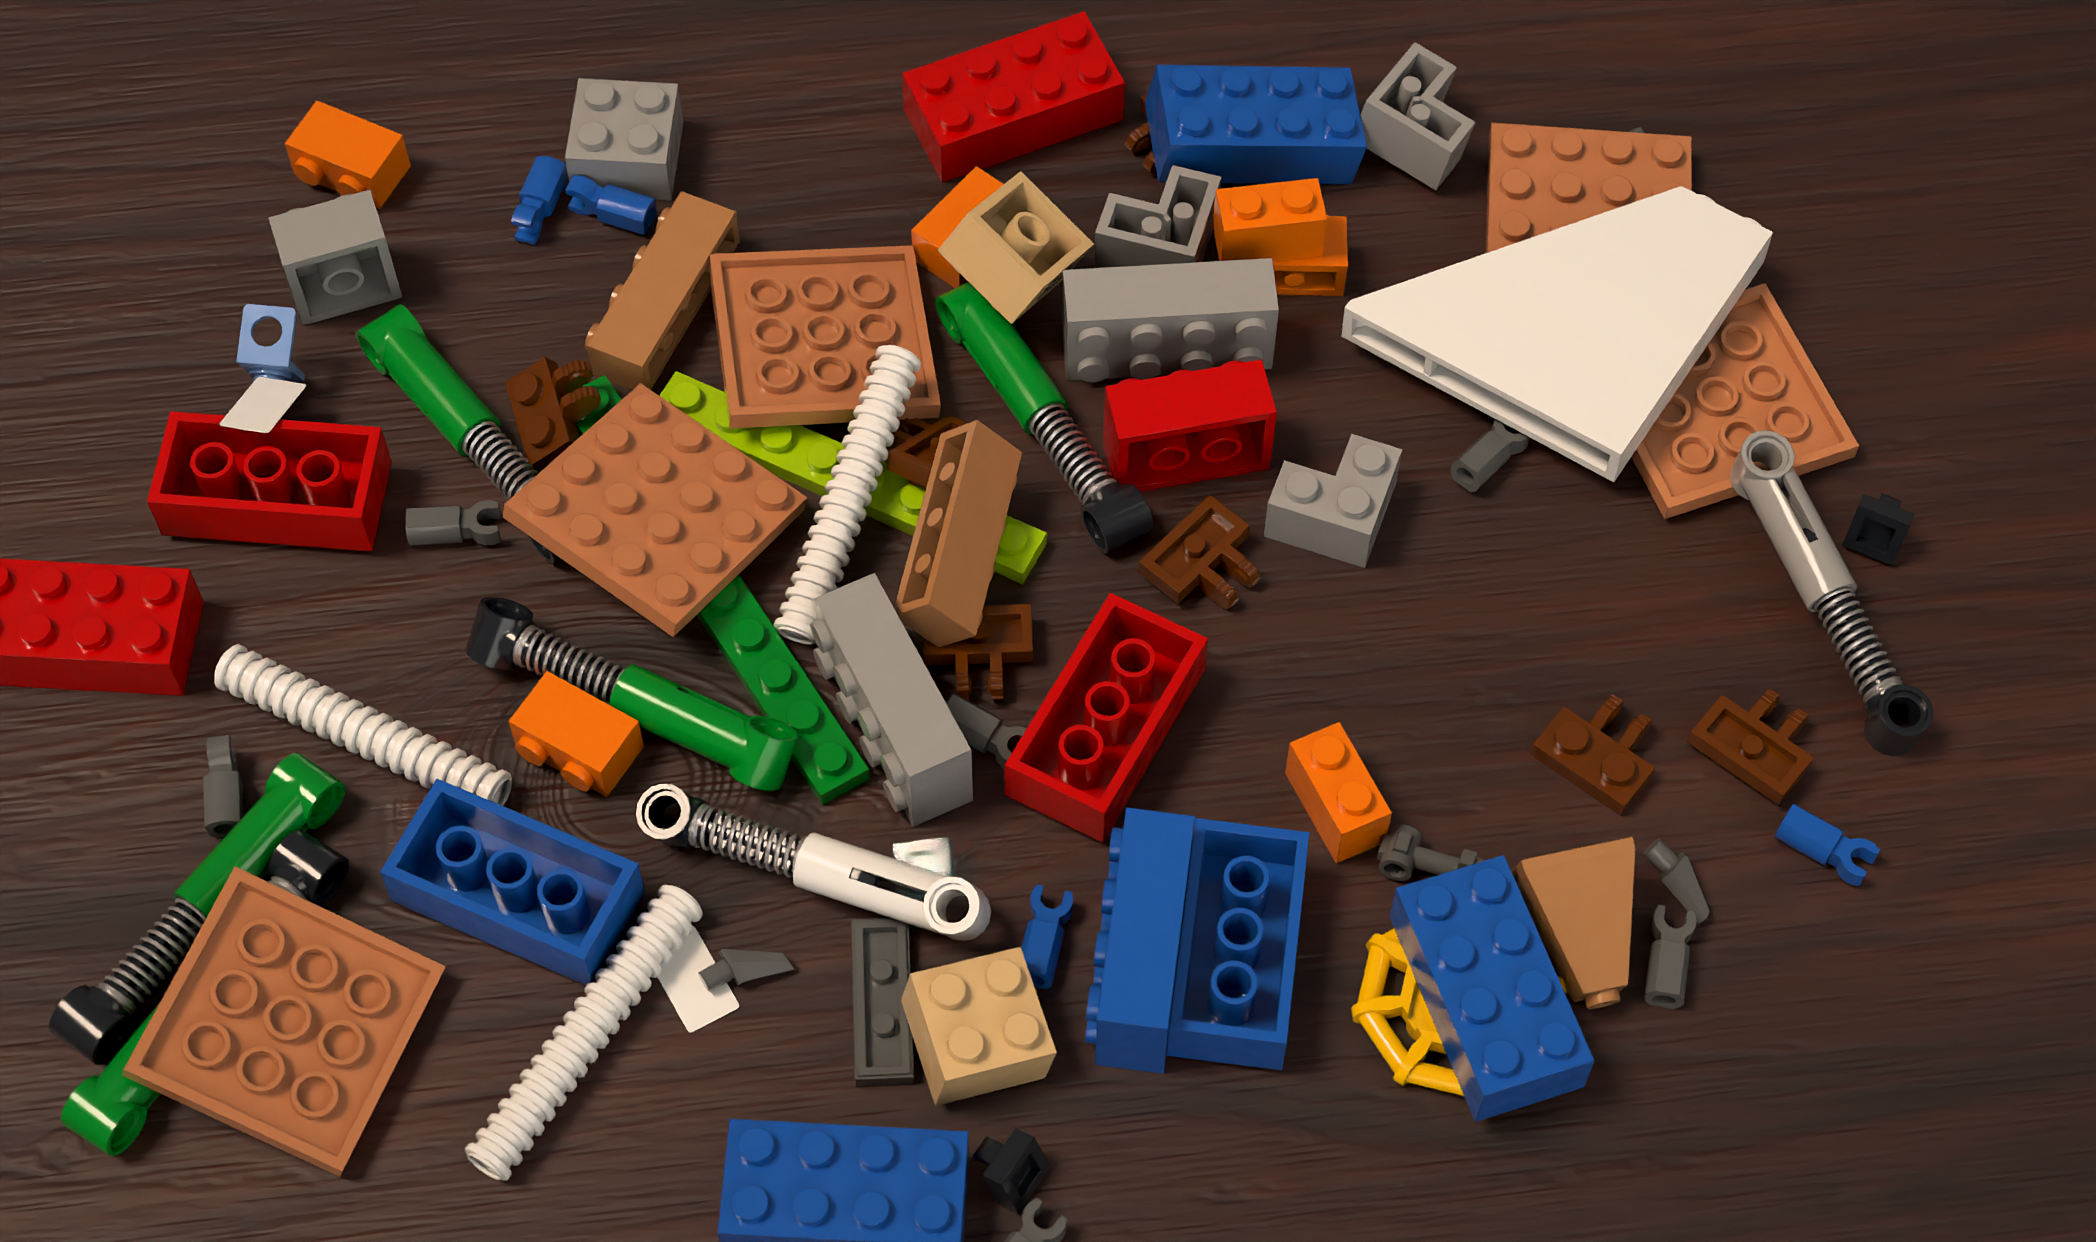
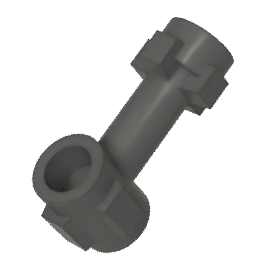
[1377,824,1486,881]

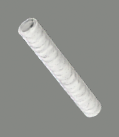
[773,345,922,645]
[214,644,512,806]
[465,884,703,1181]

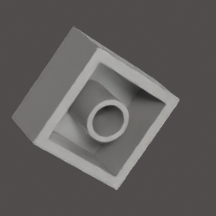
[565,78,683,201]
[269,190,403,326]

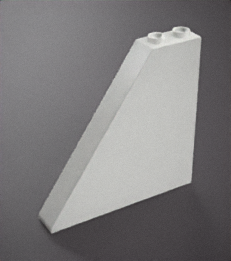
[1341,186,1773,482]

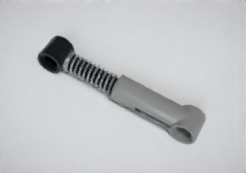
[1729,430,1933,756]

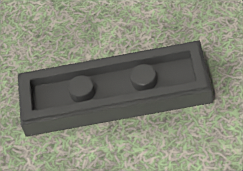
[851,918,914,1087]

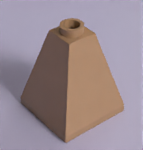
[1511,837,1635,1009]

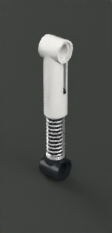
[636,784,991,941]

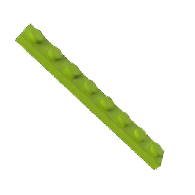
[659,371,1047,585]

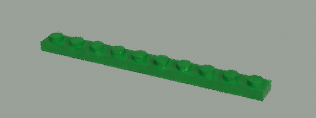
[575,375,870,805]

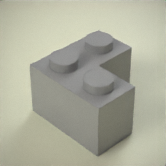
[1360,42,1476,190]
[1094,165,1222,268]
[1264,434,1402,568]

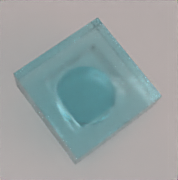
[893,837,957,901]

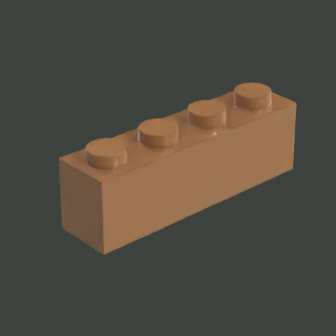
[585,191,740,390]
[894,420,1022,647]

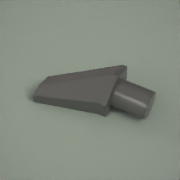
[1643,838,1710,924]
[698,949,794,992]

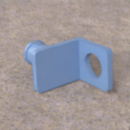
[236,304,305,383]

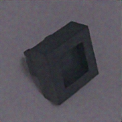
[1842,493,1914,565]
[973,1128,1051,1214]

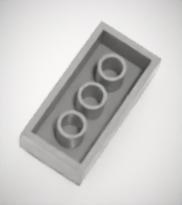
[1062,258,1279,382]
[810,573,973,827]

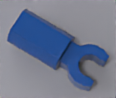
[511,156,568,245]
[565,175,657,235]
[1774,804,1880,886]
[1021,885,1073,989]

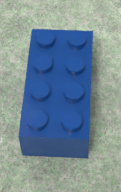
[1145,65,1367,184]
[380,778,646,986]
[1085,808,1195,1074]
[1166,818,1310,1070]
[1389,855,1594,1122]
[717,1119,969,1242]

